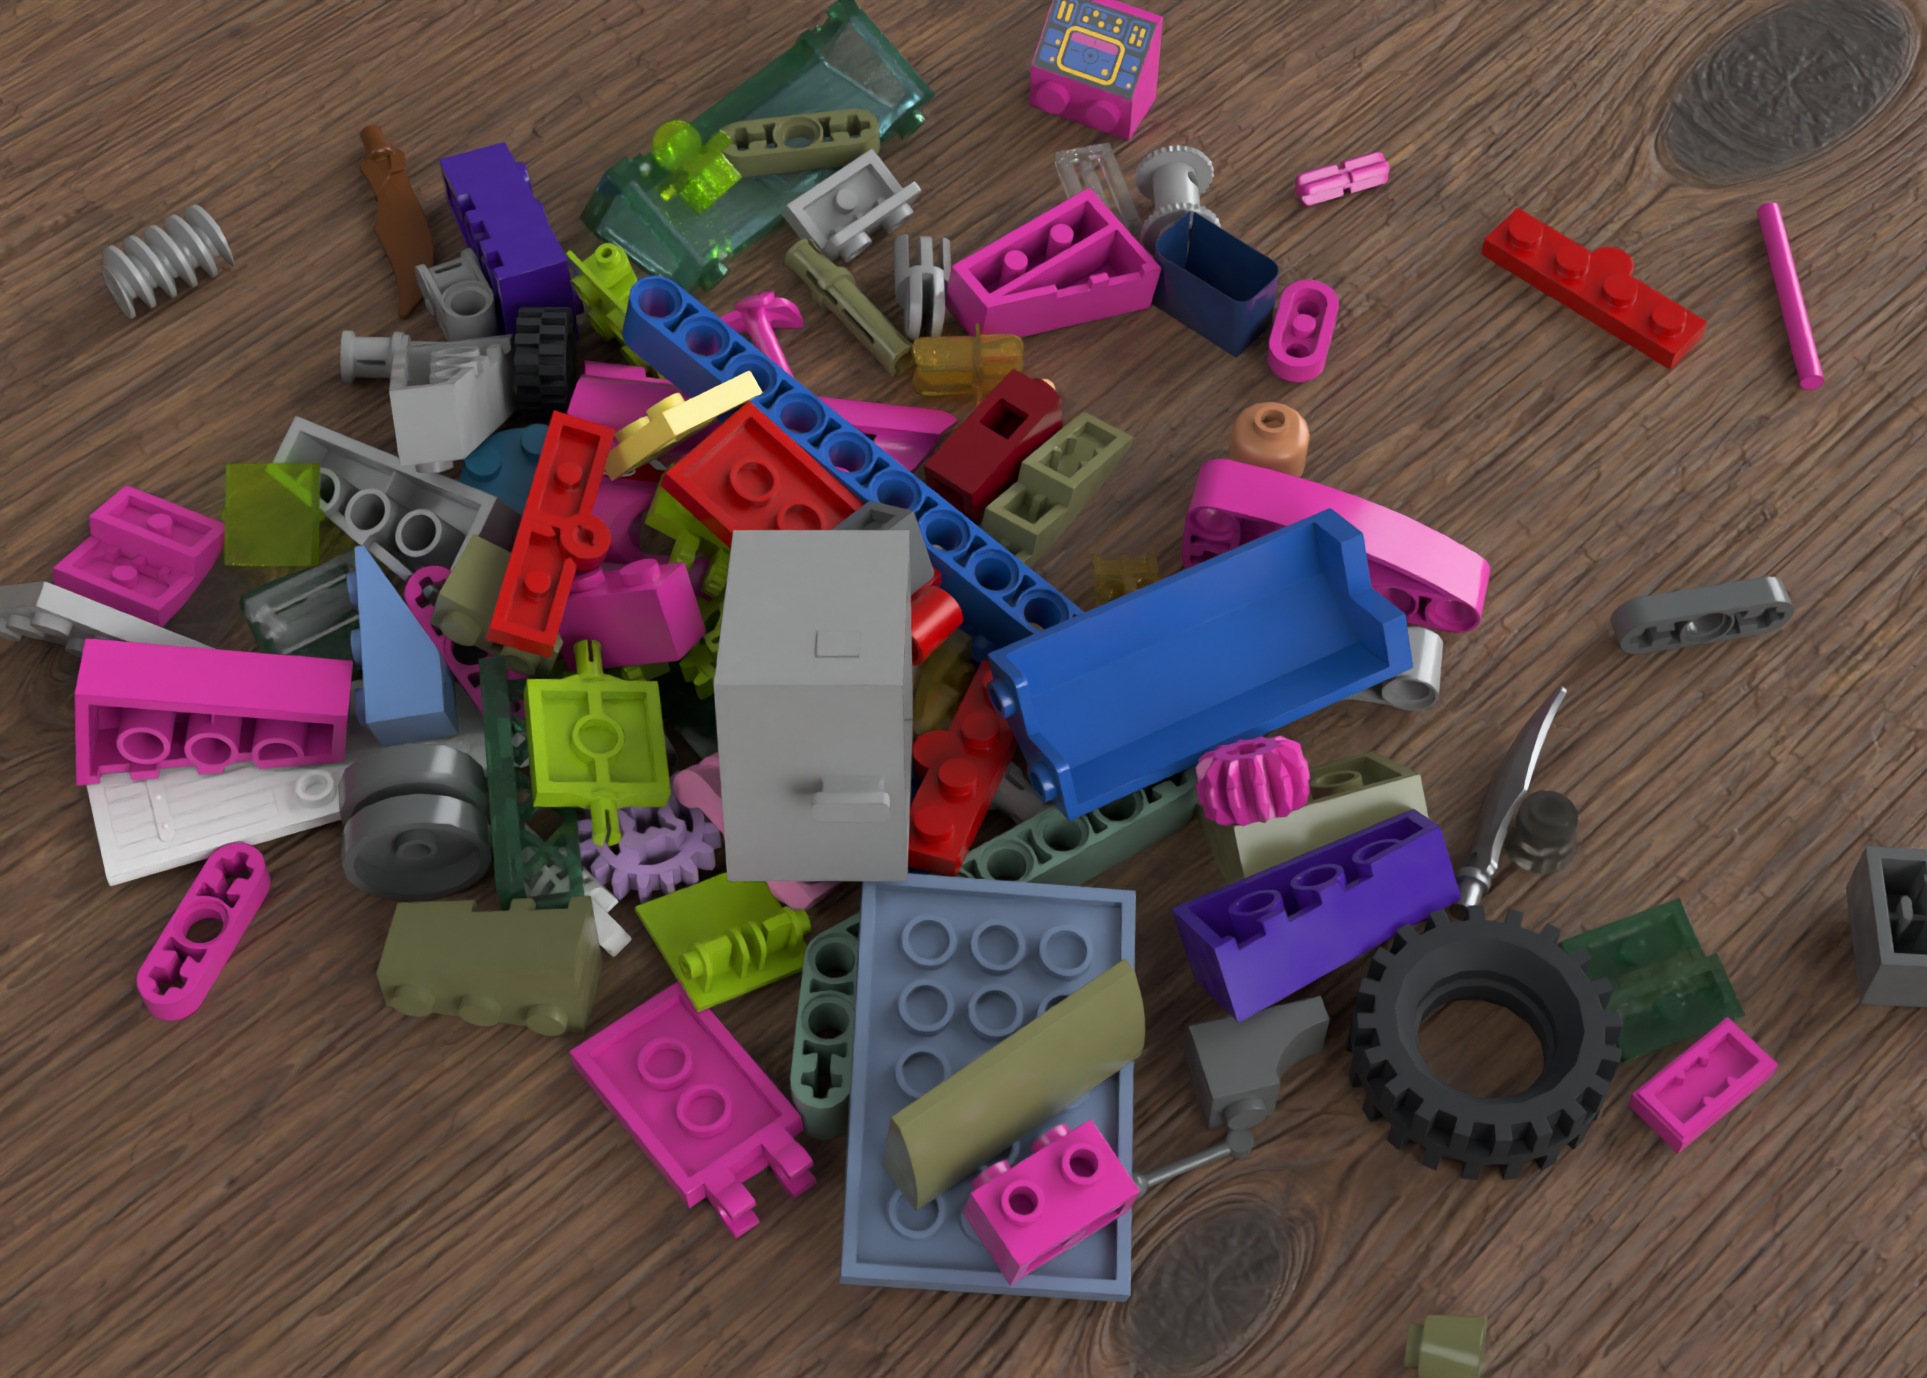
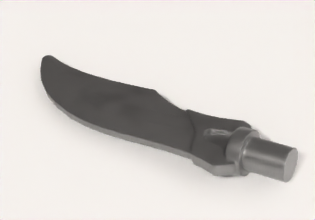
[1449,685,1567,921]

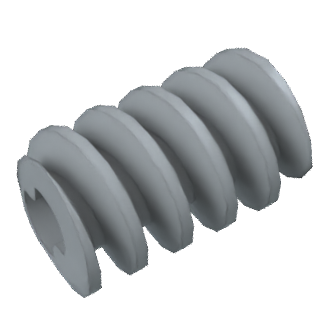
[101,204,234,319]

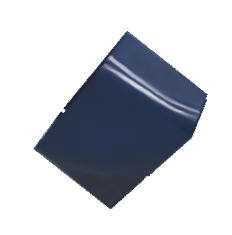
[1151,211,1279,357]

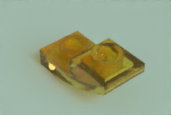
[912,628,975,748]

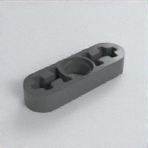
[1610,577,1794,655]

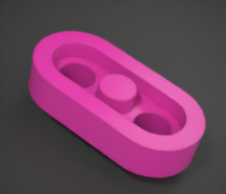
[1267,280,1339,382]

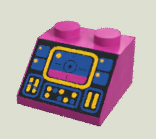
[1030,0,1163,140]

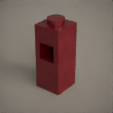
[924,368,1063,526]

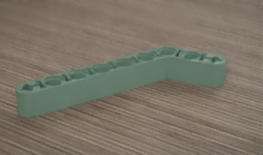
[790,764,1198,1140]

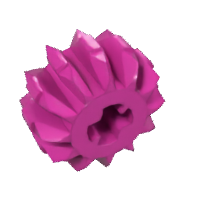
[1195,736,1310,827]

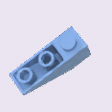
[347,545,459,747]

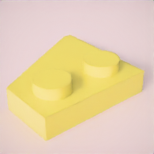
[605,370,763,481]

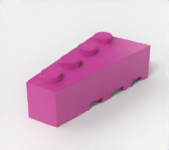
[75,638,353,786]

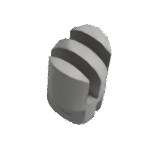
[894,234,951,342]

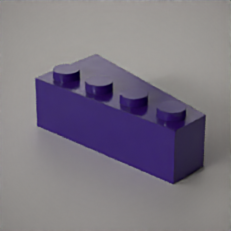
[439,142,584,341]
[1171,809,1461,1023]

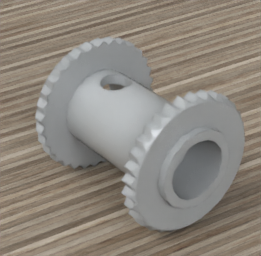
[1135,145,1221,261]

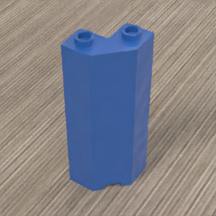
[987,508,1413,821]

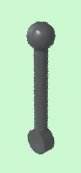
[1132,1129,1254,1199]

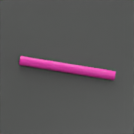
[1757,202,1824,390]

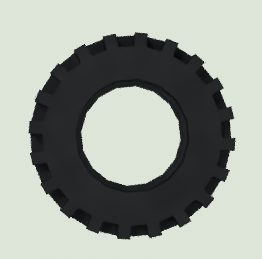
[1346,905,1623,1180]

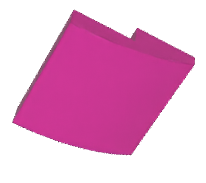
[53,485,230,627]

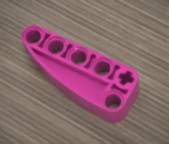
[1181,459,1490,633]

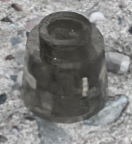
[1504,790,1579,874]

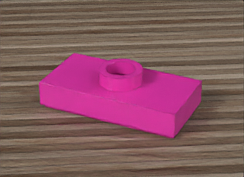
[1628,1017,1778,1154]

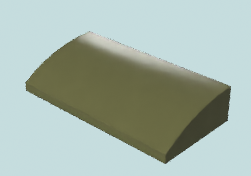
[882,958,1145,1211]

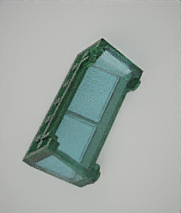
[579,0,936,294]

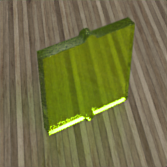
[220,463,325,566]

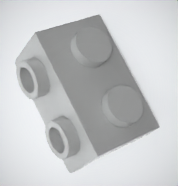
[781,149,922,262]

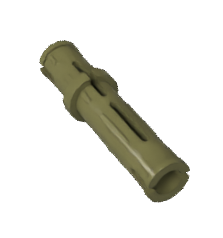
[785,239,919,376]

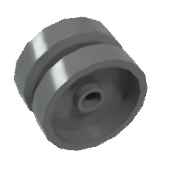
[338,743,492,901]

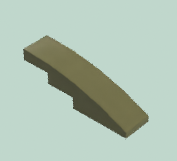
[979,411,1133,591]

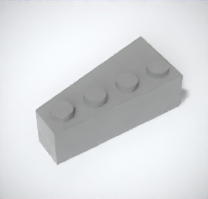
[389,334,519,473]
[268,416,522,605]

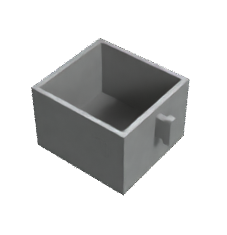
[714,530,913,881]

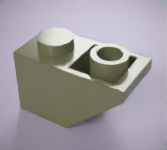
[430,534,563,679]

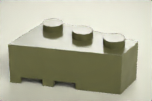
[376,896,603,1036]

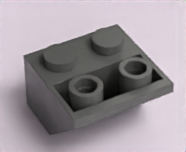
[1846,846,1927,1008]

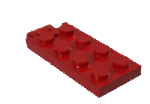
[660,401,963,666]

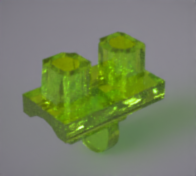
[651,120,742,216]

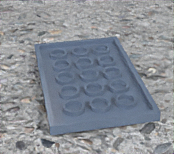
[839,873,1136,1302]

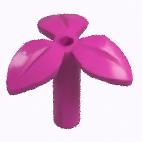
[720,291,804,378]

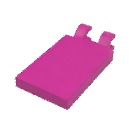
[569,981,817,1239]

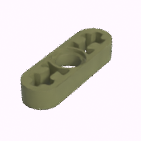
[717,109,880,177]

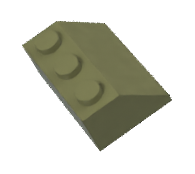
[1195,751,1429,885]

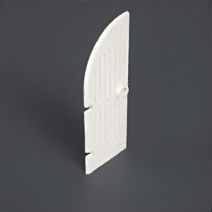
[87,679,529,886]

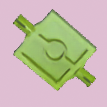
[523,640,671,846]

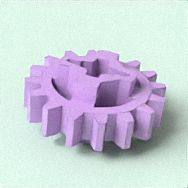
[576,770,722,904]

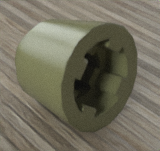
[1405,1315,1487,1378]

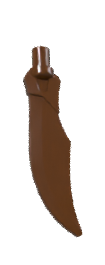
[360,125,435,319]

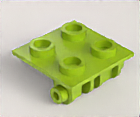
[566,243,667,380]
[635,872,811,1012]

